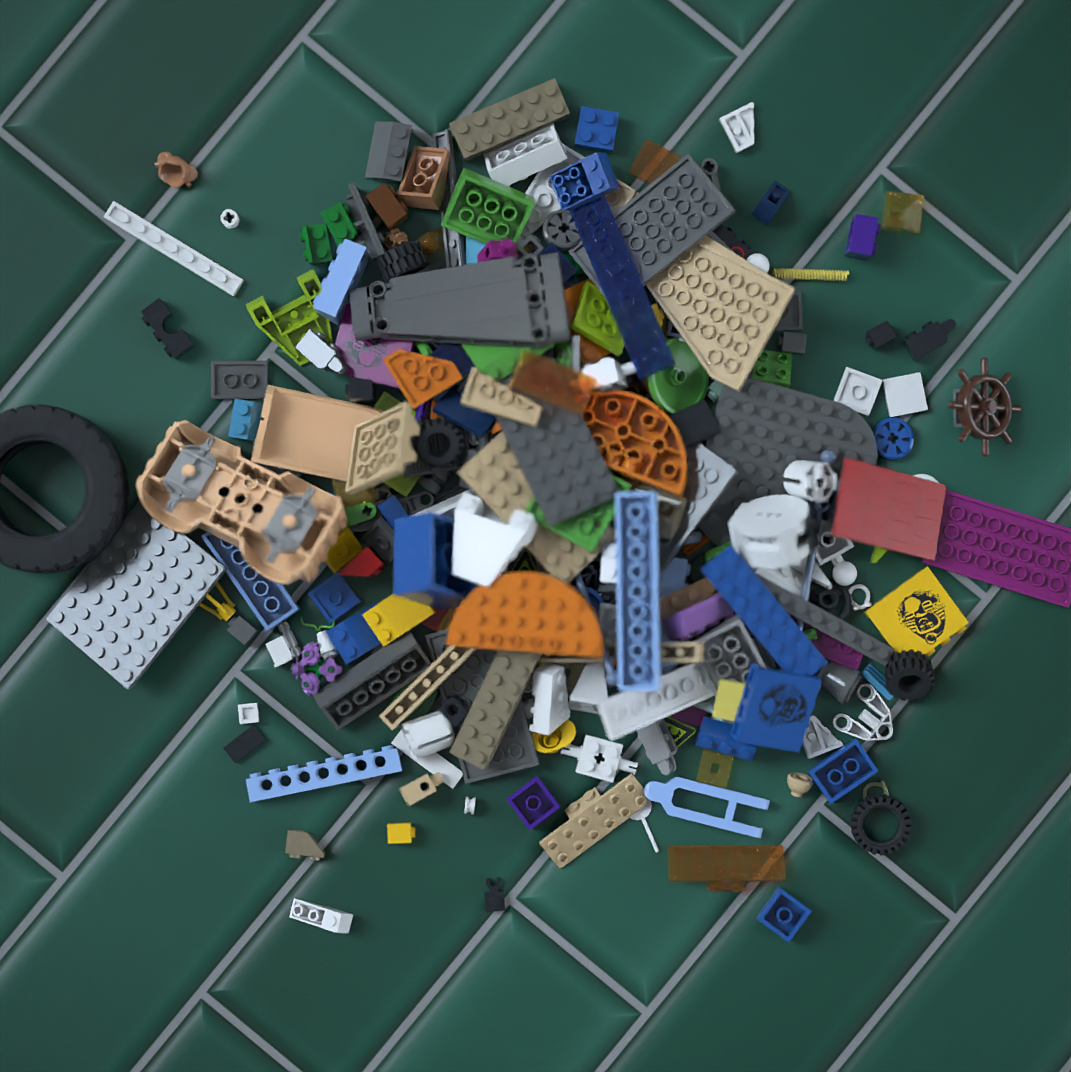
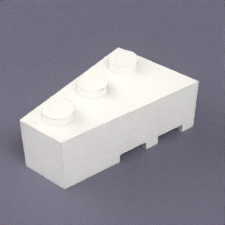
[529,663,570,735]

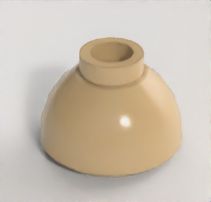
[787,772,814,797]

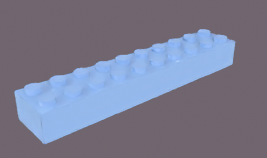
[616,492,661,691]

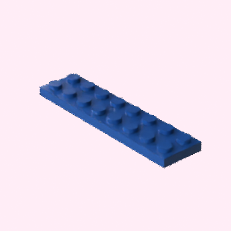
[701,545,828,676]

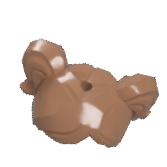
[154,152,198,188]

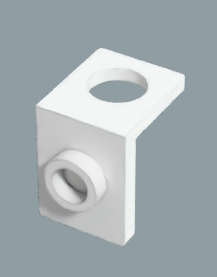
[266,636,294,667]

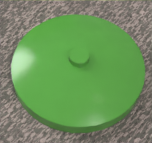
[648,337,709,414]

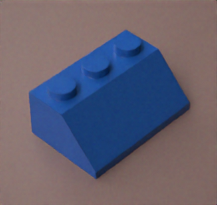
[694,717,757,761]

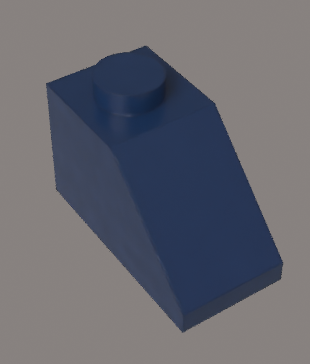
[752,181,791,225]

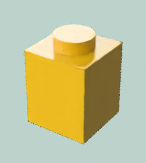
[387,822,415,844]

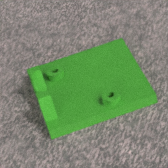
[525,475,631,553]

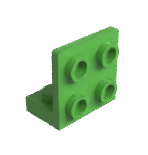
[751,350,792,388]

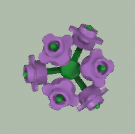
[290,641,342,697]

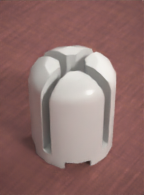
[783,460,837,502]
[401,711,455,760]

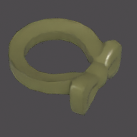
[862,779,889,799]

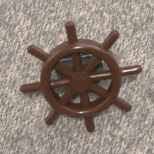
[948,357,1022,457]

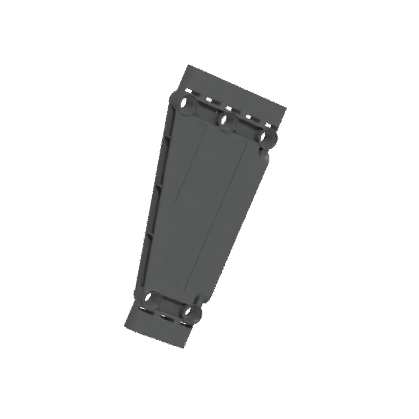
[349,252,570,348]

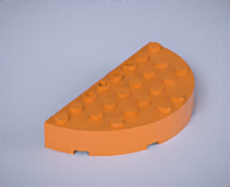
[574,390,688,499]
[446,571,605,657]

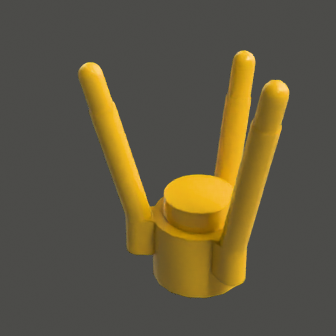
[199,582,236,621]

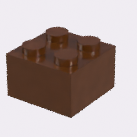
[366,183,409,231]

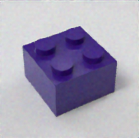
[844,214,881,261]
[506,775,560,830]

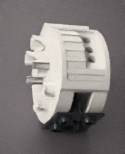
[728,495,819,569]

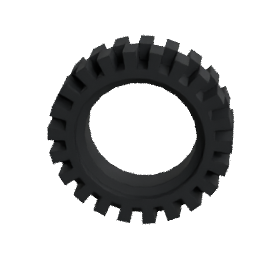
[850,793,911,856]

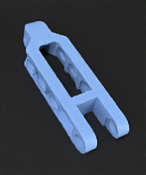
[644,776,770,838]

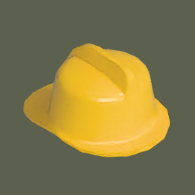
[532,719,576,754]

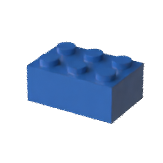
[807,738,878,804]

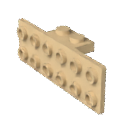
[539,774,651,868]

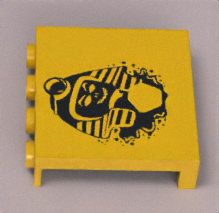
[864,567,969,656]

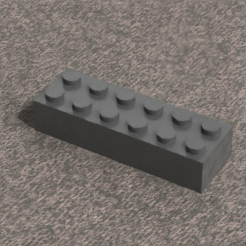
[312,630,432,731]

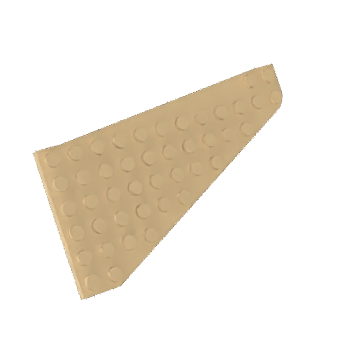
[590,179,795,392]

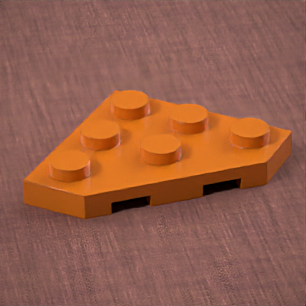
[383,349,463,409]

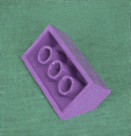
[662,593,735,641]

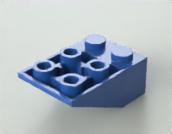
[549,152,620,210]

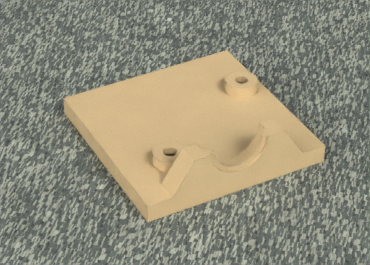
[345,401,420,495]

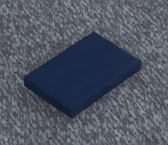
[433,383,496,438]

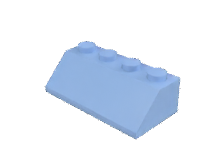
[313,239,370,326]

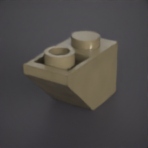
[285,829,325,861]

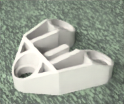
[833,683,893,741]

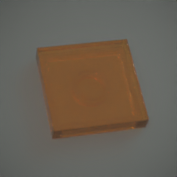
[628,139,680,184]

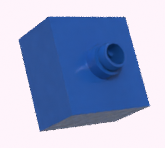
[394,512,479,610]

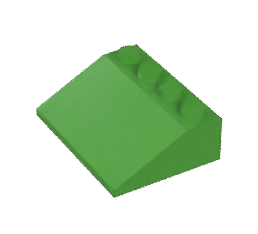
[441,168,535,244]
[461,334,555,382]

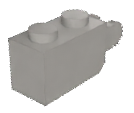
[637,718,678,775]

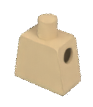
[398,772,444,806]

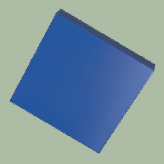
[308,571,362,624]

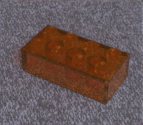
[509,349,598,417]

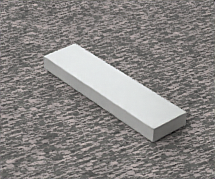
[391,729,463,789]

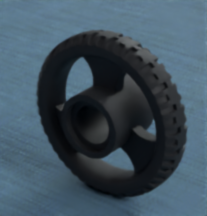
[808,578,852,621]

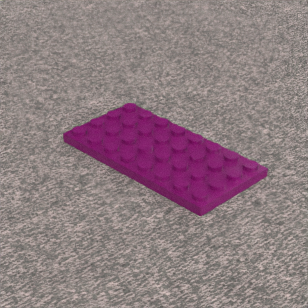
[921,489,1071,608]

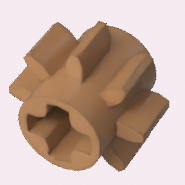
[384,228,408,250]

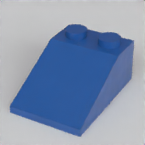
[326,602,381,665]

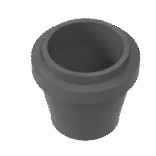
[820,661,863,705]

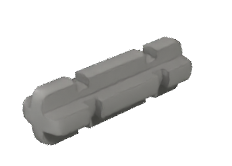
[278,621,302,658]

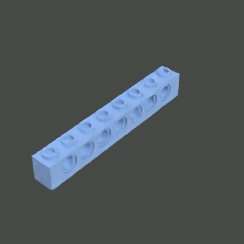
[246,745,402,802]

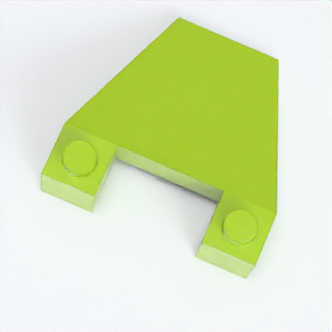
[246,269,333,366]

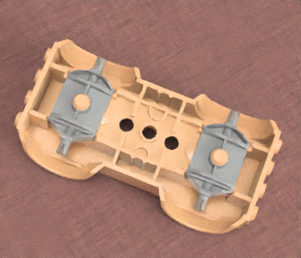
[136,420,348,584]

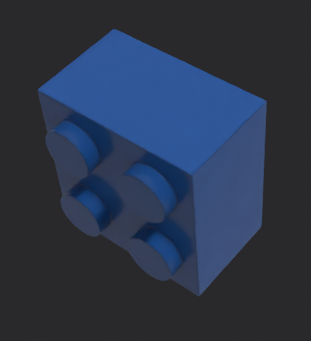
[574,106,619,154]
[756,886,811,942]

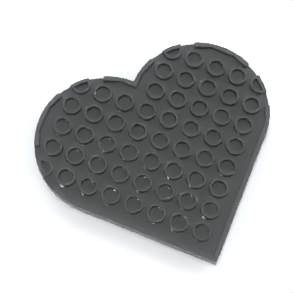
[698,377,877,546]

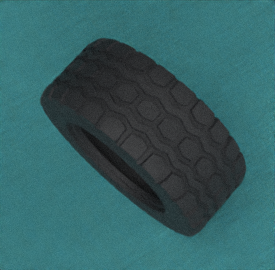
[0,404,129,573]

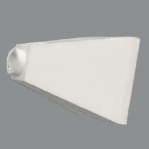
[569,662,608,715]

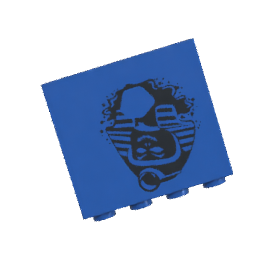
[730,663,821,752]

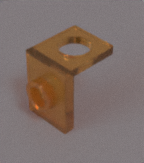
[416,228,444,256]

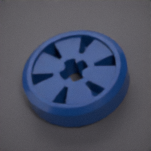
[872,417,914,460]

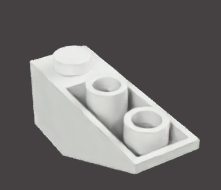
[289,898,353,933]

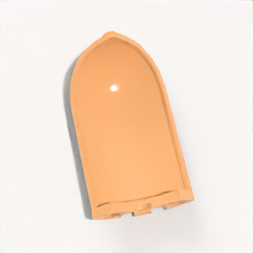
[251,385,383,481]

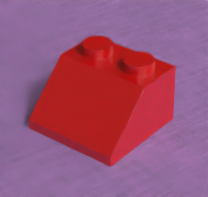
[339,546,385,577]

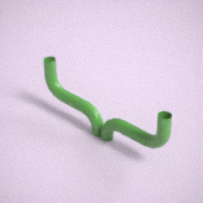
[300,617,335,631]

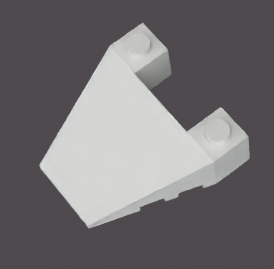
[453,493,538,587]

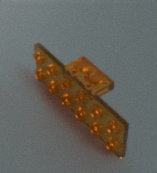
[668,845,785,892]

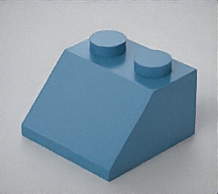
[228,399,264,442]

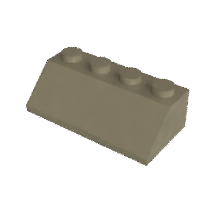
[612,484,687,539]

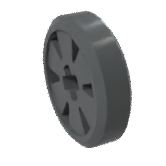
[542,209,585,251]

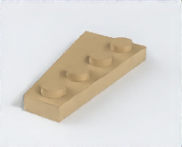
[461,367,542,427]

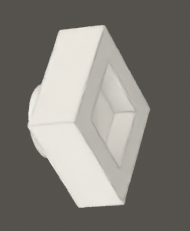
[238,703,260,724]

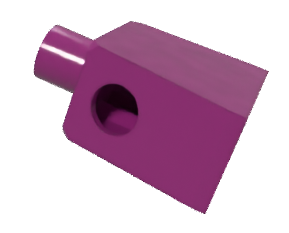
[477,238,518,263]

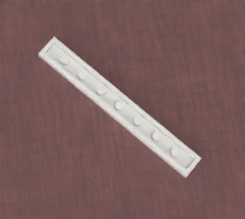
[104,201,244,297]

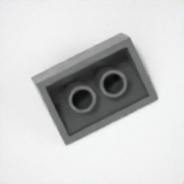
[365,122,413,185]

